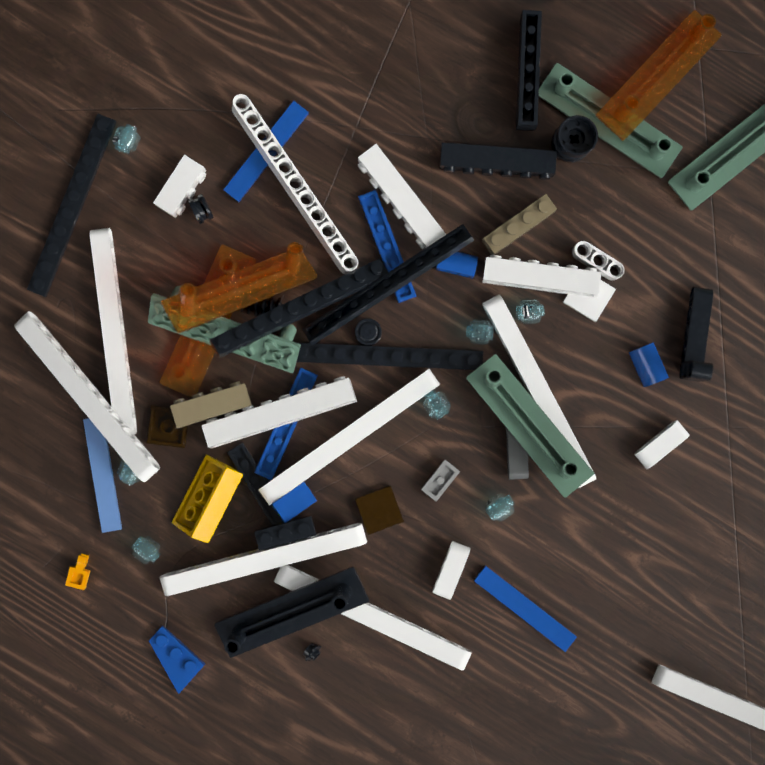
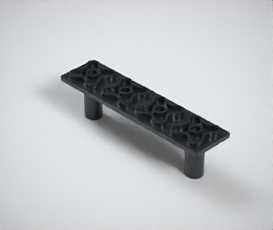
[214,566,369,658]

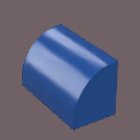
[436,252,478,279]
[629,342,669,387]
[271,482,317,523]

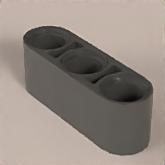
[506,428,529,480]

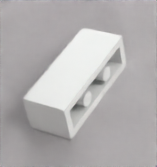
[153,155,206,218]

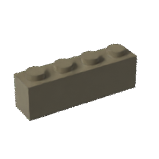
[482,194,557,255]
[170,381,252,429]

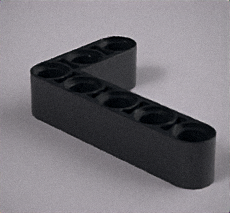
[679,287,714,382]

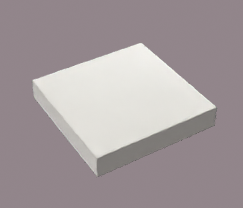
[563,269,616,322]

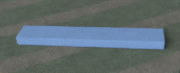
[83,418,122,533]

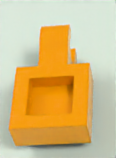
[65,554,90,590]

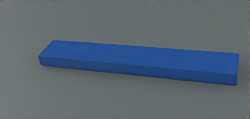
[224,101,309,202]
[358,190,417,303]
[254,368,318,480]
[474,565,577,652]

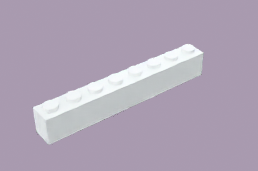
[201,376,357,448]

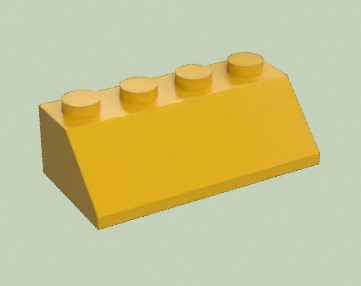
[171,455,243,543]

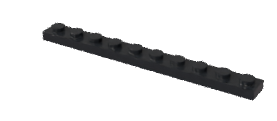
[27,113,117,297]
[302,224,474,346]
[210,259,388,358]
[297,343,483,370]

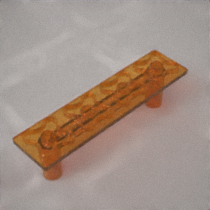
[596,10,722,141]
[161,242,317,333]
[160,244,256,398]

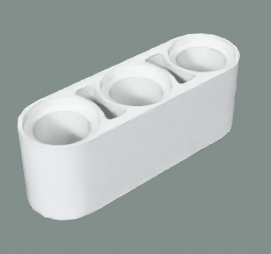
[572,241,624,281]
[634,420,689,469]
[432,541,470,600]

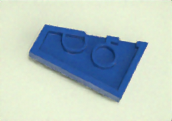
[149,626,205,694]

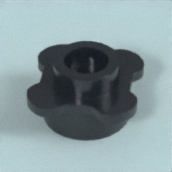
[303,643,321,661]

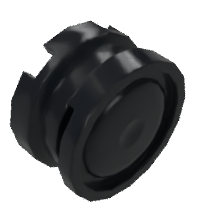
[188,194,214,224]
[355,319,382,346]

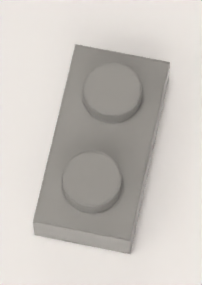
[421,460,460,501]

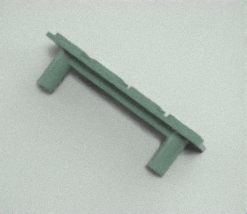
[539,63,683,178]
[668,104,765,211]
[148,286,301,373]
[466,354,594,498]

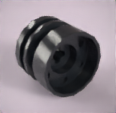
[551,115,598,163]

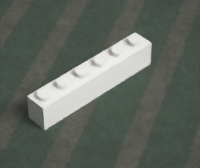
[358,144,446,249]
[483,255,602,298]

